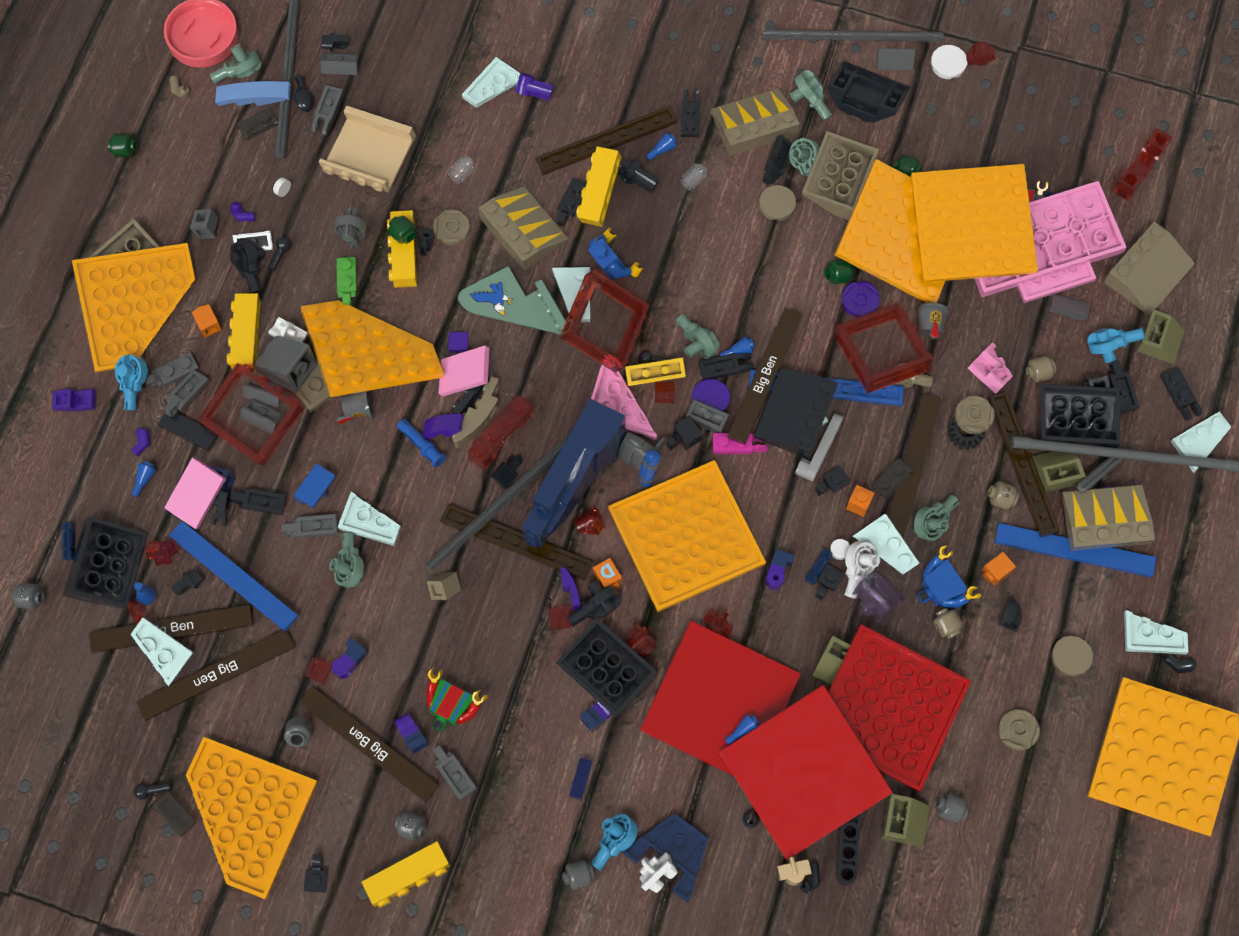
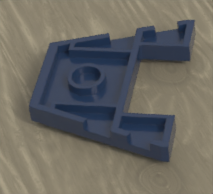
[621,814,709,903]

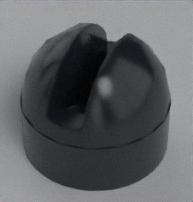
[742,811,759,828]

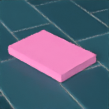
[439,346,489,396]
[165,458,226,529]

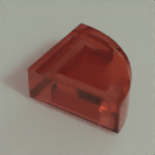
[127,601,143,625]

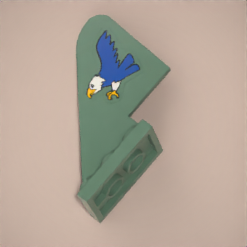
[458,266,576,341]

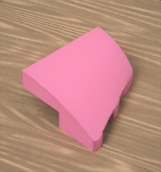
[968,342,1013,394]

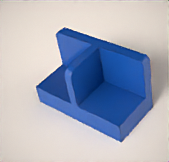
[293,464,335,508]

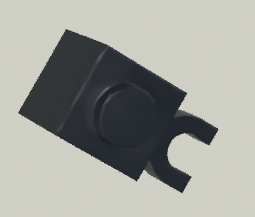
[666,416,703,451]

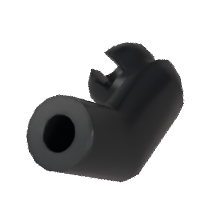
[1164,654,1196,674]
[799,864,820,893]

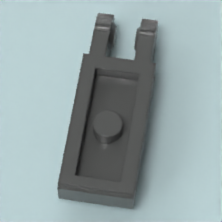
[311,85,344,135]

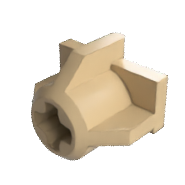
[777,857,812,886]

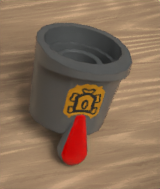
[918,303,949,339]
[336,391,374,424]

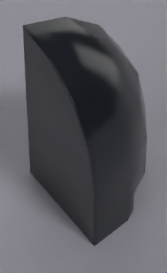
[998,596,1022,633]

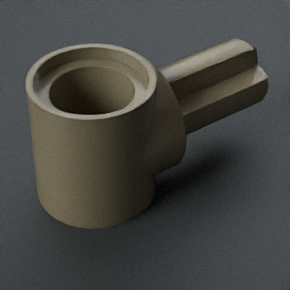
[894,363,933,388]

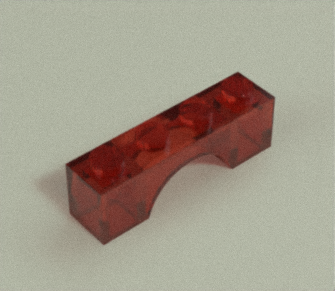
[1113,128,1173,201]
[467,395,534,471]

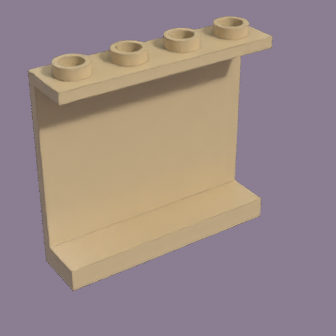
[319,106,416,192]

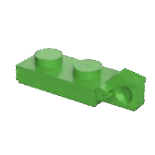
[337,257,357,306]

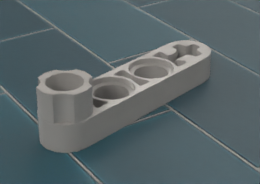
[795,413,844,482]

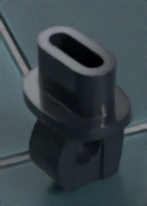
[321,33,348,51]
[418,227,434,256]
[170,568,204,595]

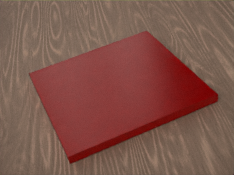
[639,621,801,776]
[828,624,971,792]
[719,685,893,860]

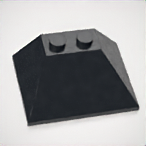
[827,61,910,123]

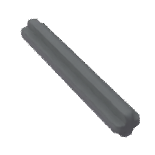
[1076,446,1127,493]

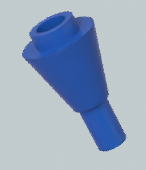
[645,133,677,161]
[719,336,755,356]
[131,461,157,497]
[134,582,156,605]
[724,714,760,745]

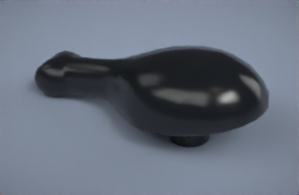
[294,75,314,112]

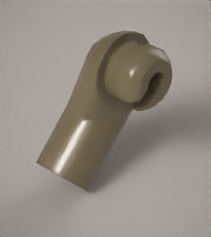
[169,76,190,98]

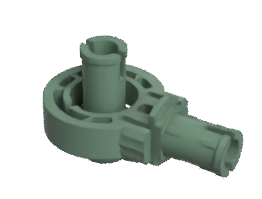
[209,44,261,84]
[790,70,833,121]
[789,138,820,177]
[676,314,720,359]
[913,495,960,541]
[329,532,364,588]

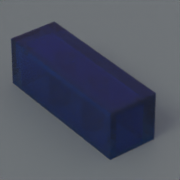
[569,758,593,801]

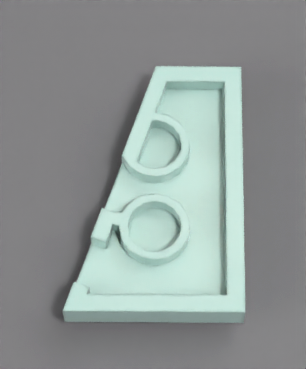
[462,57,520,108]
[552,267,590,322]
[1171,411,1231,473]
[338,492,401,546]
[853,514,920,574]
[1124,610,1188,655]
[131,618,194,686]

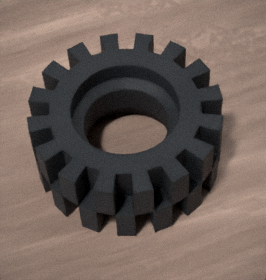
[948,417,985,450]

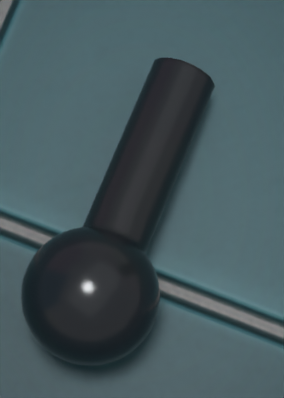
[268,237,291,271]
[638,351,671,364]
[134,782,173,800]

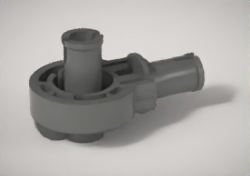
[333,207,367,249]

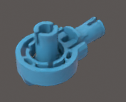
[1087,327,1145,363]
[115,355,149,410]
[590,814,638,871]

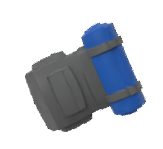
[618,432,665,487]

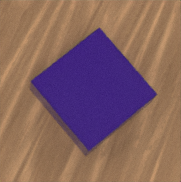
[449,332,469,353]

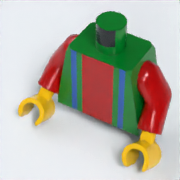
[426,667,487,732]

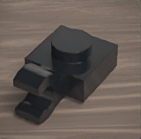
[490,455,523,490]
[815,466,851,496]
[211,491,231,526]
[815,564,845,600]
[304,855,328,893]

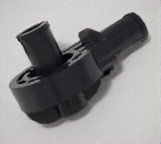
[230,240,264,294]
[566,580,622,627]

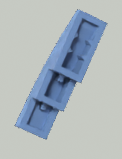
[215,81,291,106]

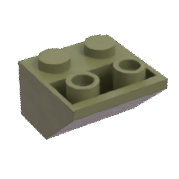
[1137,309,1185,364]
[1032,451,1086,493]
[812,636,850,686]
[881,794,930,848]

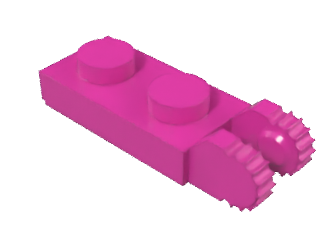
[713,433,768,454]

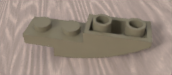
[452,377,500,449]

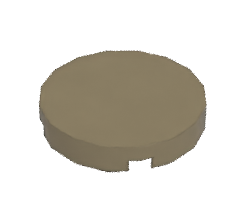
[759,185,796,221]
[433,209,470,246]
[955,396,995,434]
[1051,636,1093,677]
[998,709,1040,751]

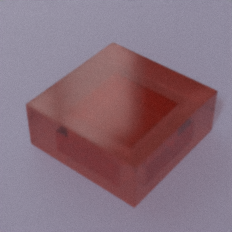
[655,382,674,403]
[549,606,571,630]
[304,657,332,685]

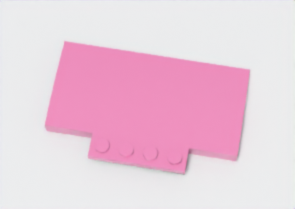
[975,181,1127,303]

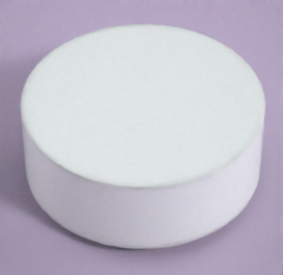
[273,177,291,197]
[830,539,850,560]

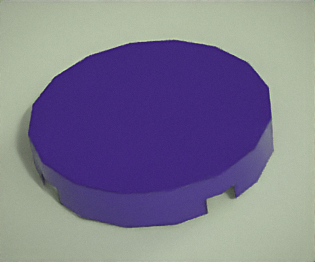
[842,281,880,318]
[692,379,730,412]

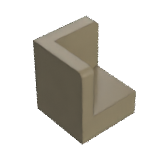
[427,572,461,600]

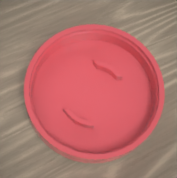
[164,0,239,68]

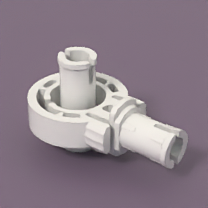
[844,541,880,599]

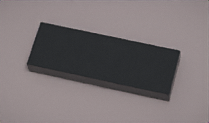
[158,413,219,452]

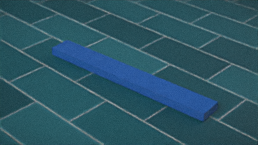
[749,370,904,406]
[169,521,299,632]
[994,523,1156,578]

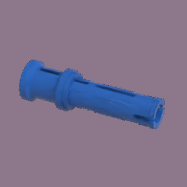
[397,418,447,468]

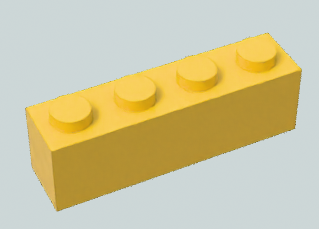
[576,147,622,227]
[387,210,417,288]
[227,294,261,371]
[362,842,450,908]

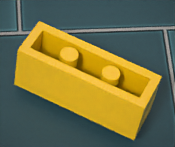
[625,358,686,386]

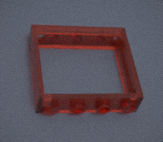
[559,269,649,372]
[835,303,933,394]
[197,363,304,466]

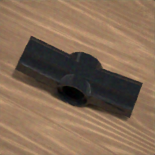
[617,159,659,193]

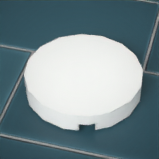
[931,45,967,79]

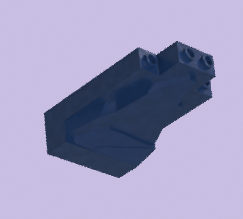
[522,399,626,548]

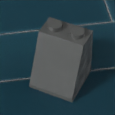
[254,336,317,393]

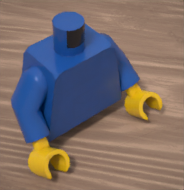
[588,228,643,281]
[917,545,981,608]

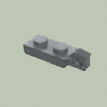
[145,352,200,389]
[164,370,210,418]
[282,514,338,539]
[433,745,477,801]

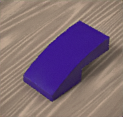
[52,389,96,411]
[423,414,464,440]
[561,567,580,611]

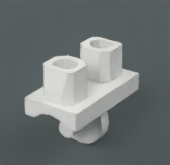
[268,317,308,343]
[640,852,678,893]

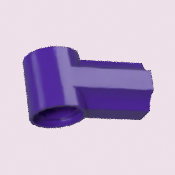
[515,73,553,101]

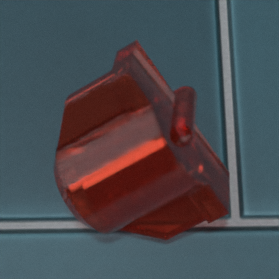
[966,41,996,66]
[575,507,606,535]
[146,540,178,566]
[703,609,734,638]
[626,622,657,655]

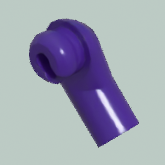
[230,202,255,222]
[131,427,150,457]

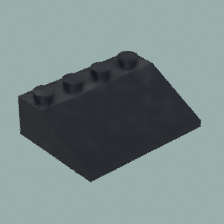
[754,368,838,459]
[1037,384,1121,448]
[63,516,148,609]
[556,618,658,718]

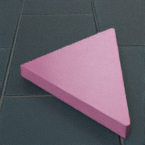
[591,352,657,440]

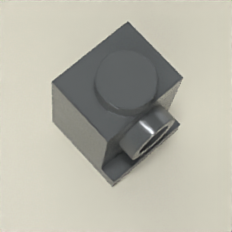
[190,209,218,239]

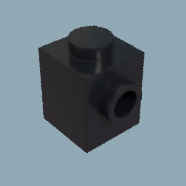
[1082,372,1110,388]

